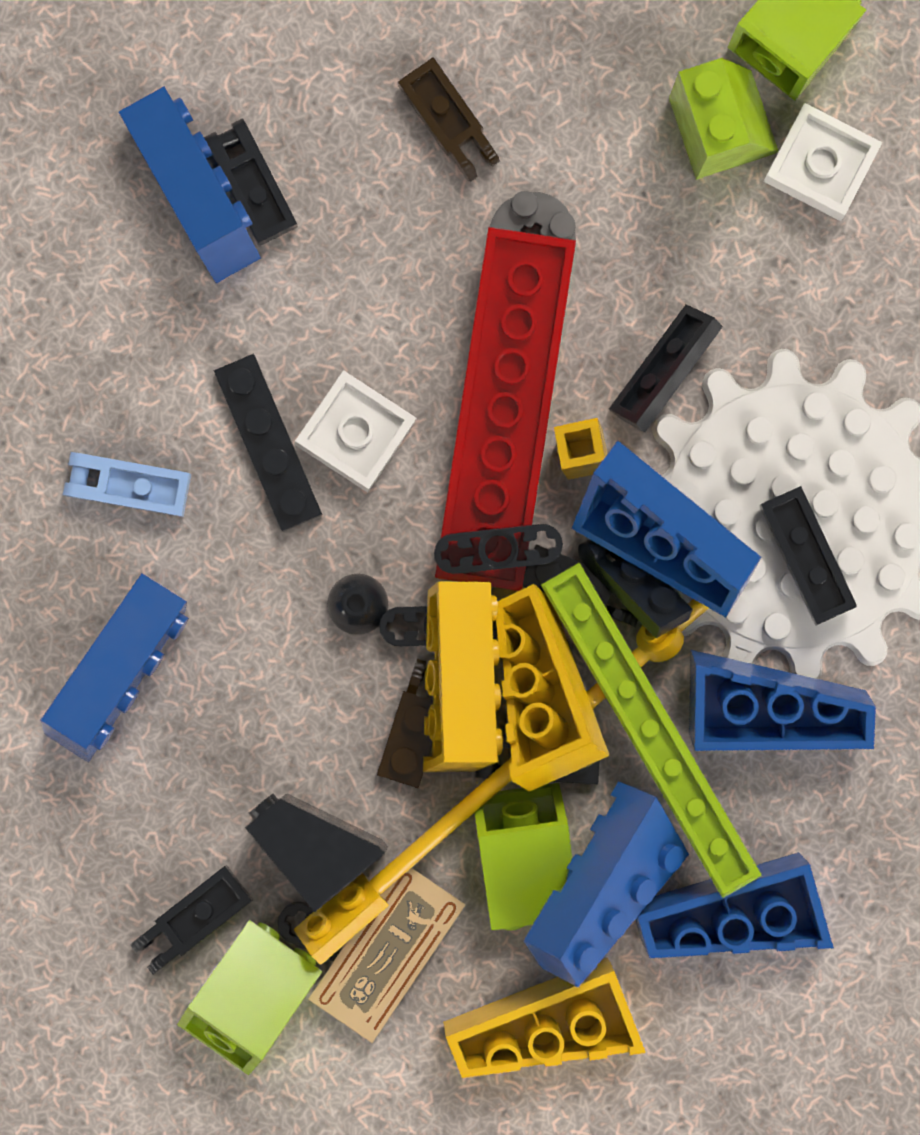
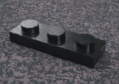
[609,304,723,432]
[759,486,858,626]

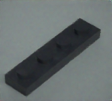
[213,353,323,532]

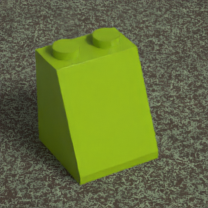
[727,0,867,101]
[669,58,779,180]
[475,783,572,931]
[177,920,322,1075]

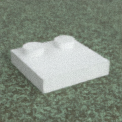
[763,103,882,221]
[295,370,417,493]

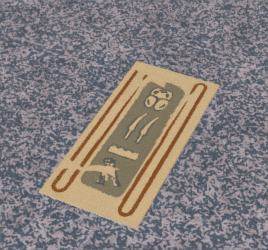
[308,868,466,1043]

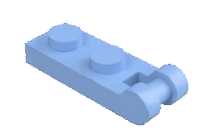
[63,452,191,517]

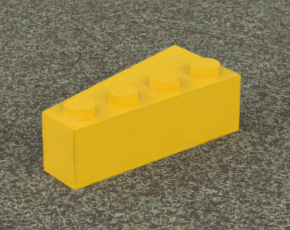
[423,582,503,772]
[496,584,610,792]
[443,957,646,1078]

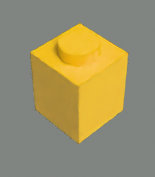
[554,418,607,480]

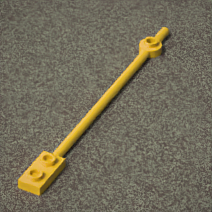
[293,599,709,965]

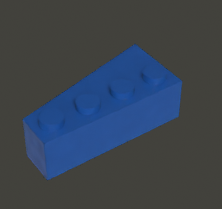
[119,86,261,283]
[571,440,761,617]
[40,573,189,763]
[689,649,876,751]
[523,781,690,987]
[635,852,834,958]

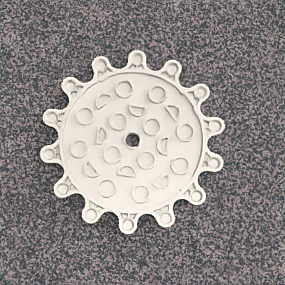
[652,349,920,679]

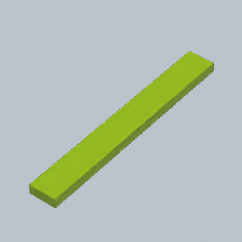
[541,563,762,898]

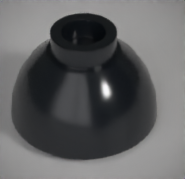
[327,574,388,635]

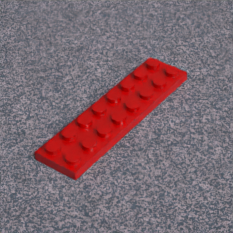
[435,227,576,591]

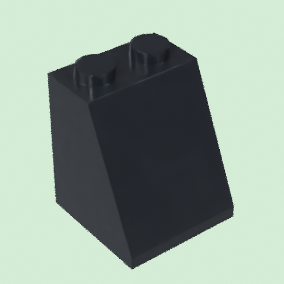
[245,793,388,912]

